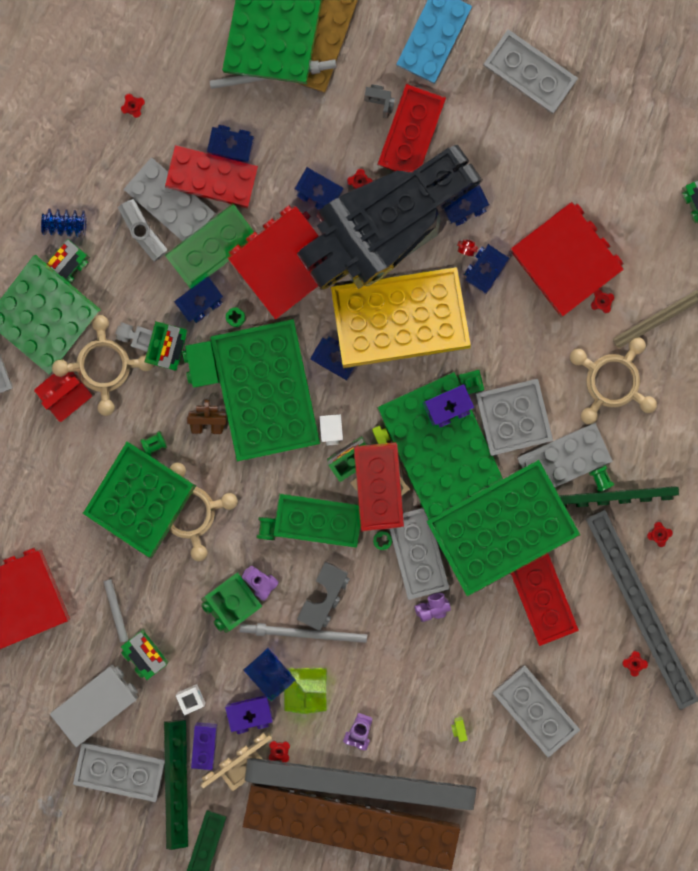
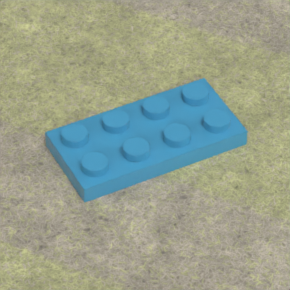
[396,0,472,84]

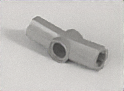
[117,199,169,262]

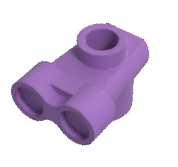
[242,566,279,601]
[414,593,451,622]
[343,713,372,750]

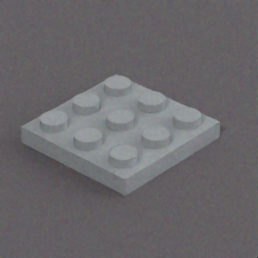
[475,379,553,456]

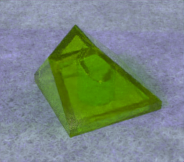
[284,668,327,714]

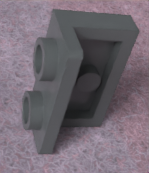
[364,84,395,118]

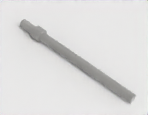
[210,60,337,89]
[240,623,367,643]

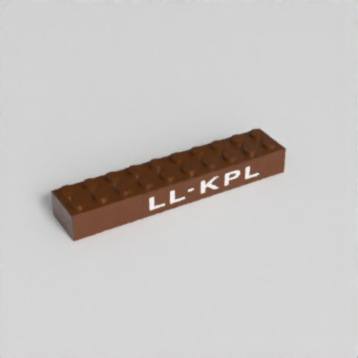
[242,783,460,871]

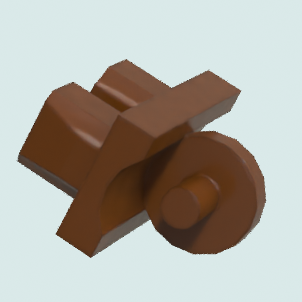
[187,400,227,434]

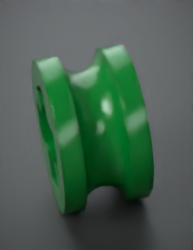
[373,531,392,550]

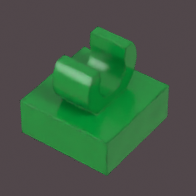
[458,370,485,394]

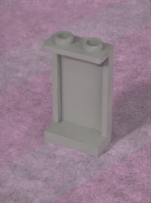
[50,665,138,747]

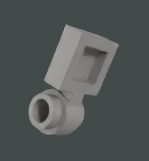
[115,322,153,352]

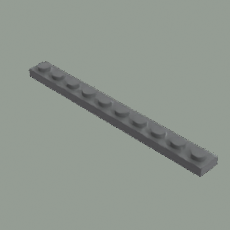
[585,510,698,710]

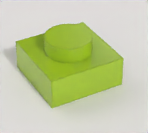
[372,426,390,444]
[451,717,468,742]

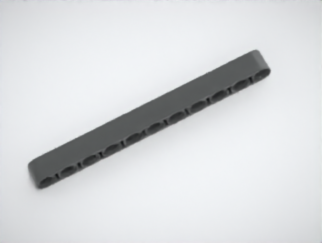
[244,758,477,810]

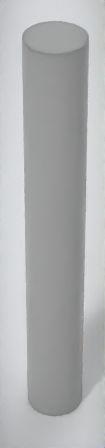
[103,579,128,643]

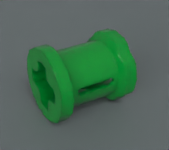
[225,307,246,327]
[140,431,168,456]
[589,465,614,492]
[256,517,275,540]

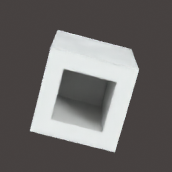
[320,414,343,446]
[176,684,206,715]

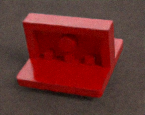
[34,372,93,422]

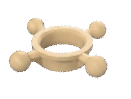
[52,315,154,416]
[570,337,657,424]
[169,463,238,562]

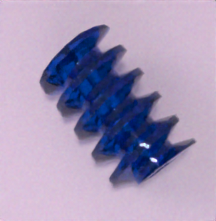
[41,208,87,237]

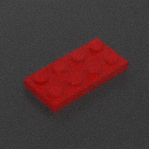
[377,84,446,172]
[165,145,258,208]
[354,442,404,531]
[511,553,579,646]

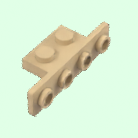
[200,732,272,791]

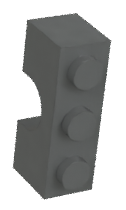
[297,561,350,631]

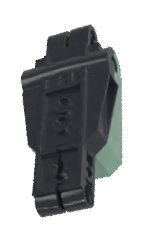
[297,144,483,290]

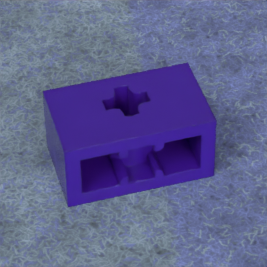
[422,384,474,428]
[225,695,273,734]
[191,722,218,770]

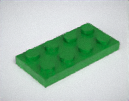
[165,204,254,290]
[272,493,360,548]

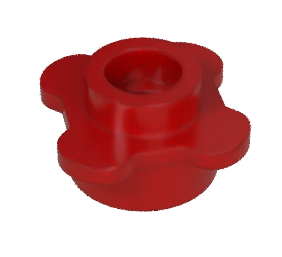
[121,93,145,118]
[347,169,373,189]
[457,239,478,256]
[591,290,614,313]
[647,522,673,547]
[622,651,648,677]
[269,741,290,762]

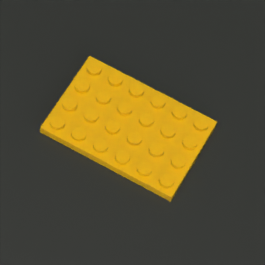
[331,267,471,368]

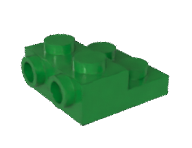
[201,572,262,633]

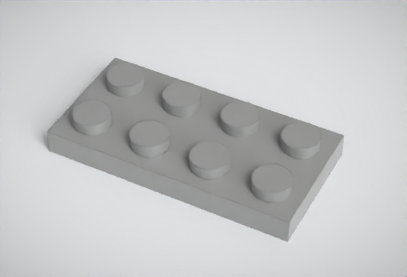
[483,29,578,114]
[123,157,216,241]
[517,423,613,487]
[389,508,449,600]
[492,665,580,757]
[73,742,165,802]

